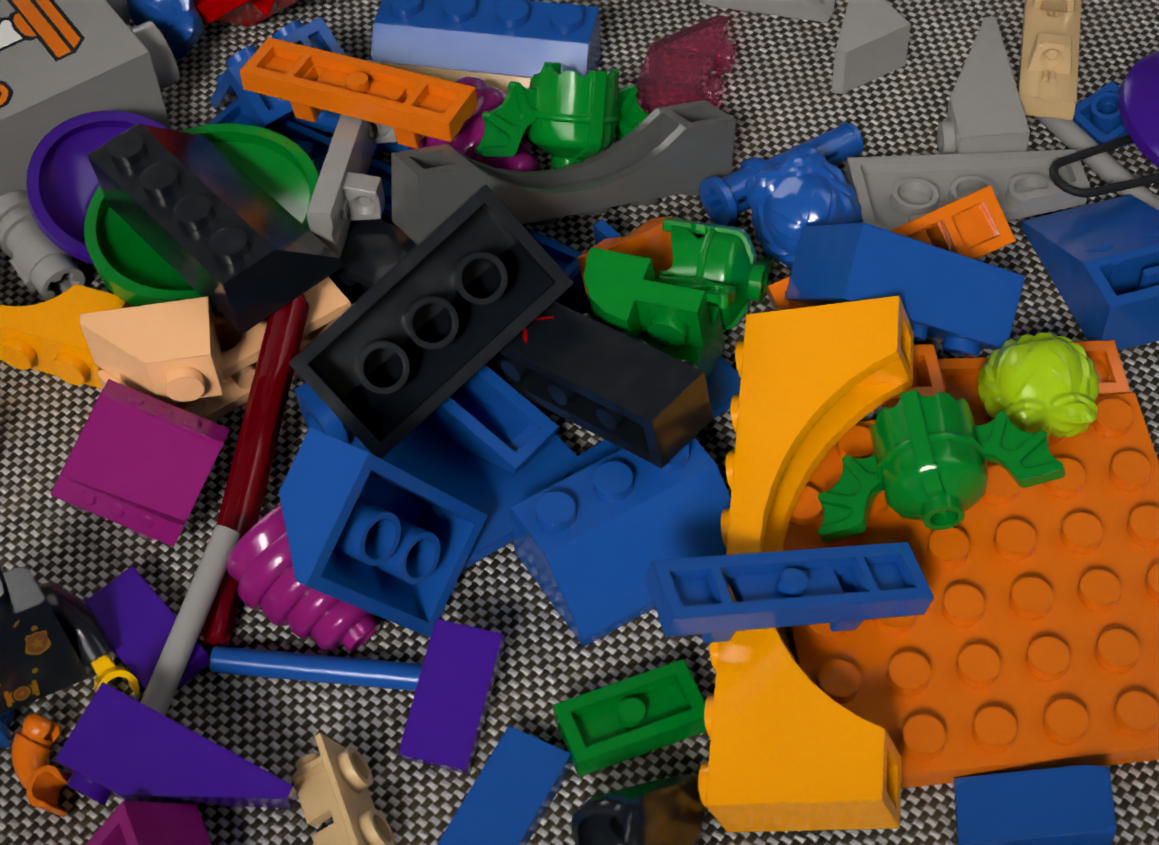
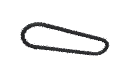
[1049,135,1159,198]

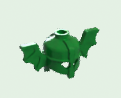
[475,62,649,168]
[656,218,774,330]
[818,389,1066,543]

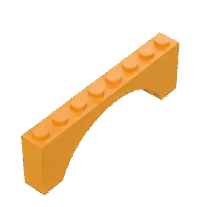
[698,296,914,832]

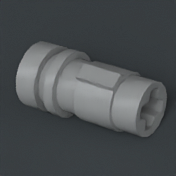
[0,190,85,301]

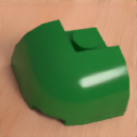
[583,247,725,379]

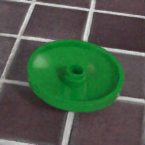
[84,123,319,313]

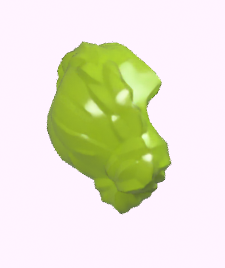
[978,332,1100,439]

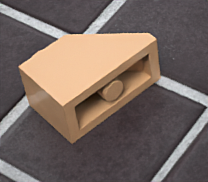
[80,296,223,403]

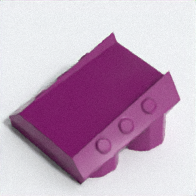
[51,379,230,547]

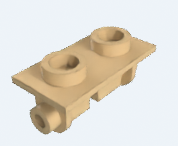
[292,733,395,845]

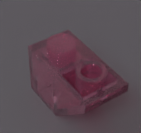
[638,15,736,114]

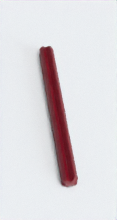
[197,294,309,648]

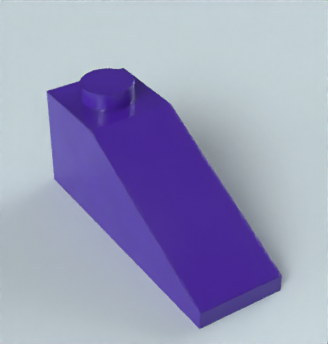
[55,682,298,808]

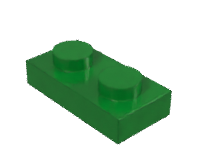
[552,659,706,777]

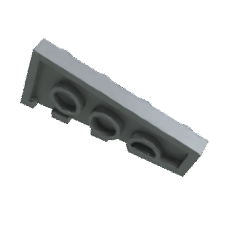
[845,149,1090,231]

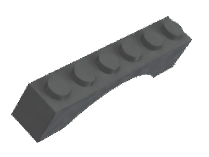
[391,100,736,244]

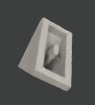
[832,0,911,94]

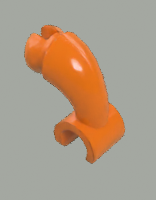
[11,713,72,817]

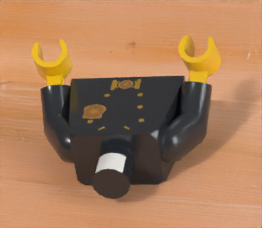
[0,564,140,715]

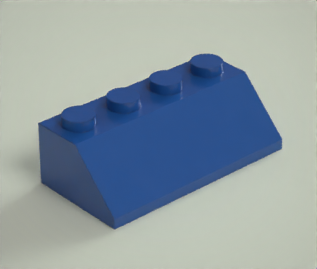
[370,0,601,77]

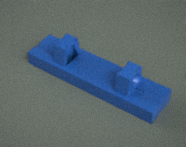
[644,542,934,643]

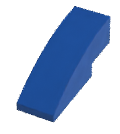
[423,364,559,474]

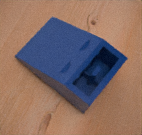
[1021,194,1159,351]

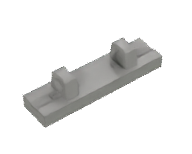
[306,60,397,258]

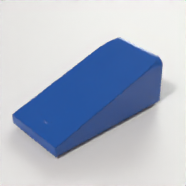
[953,765,1116,845]

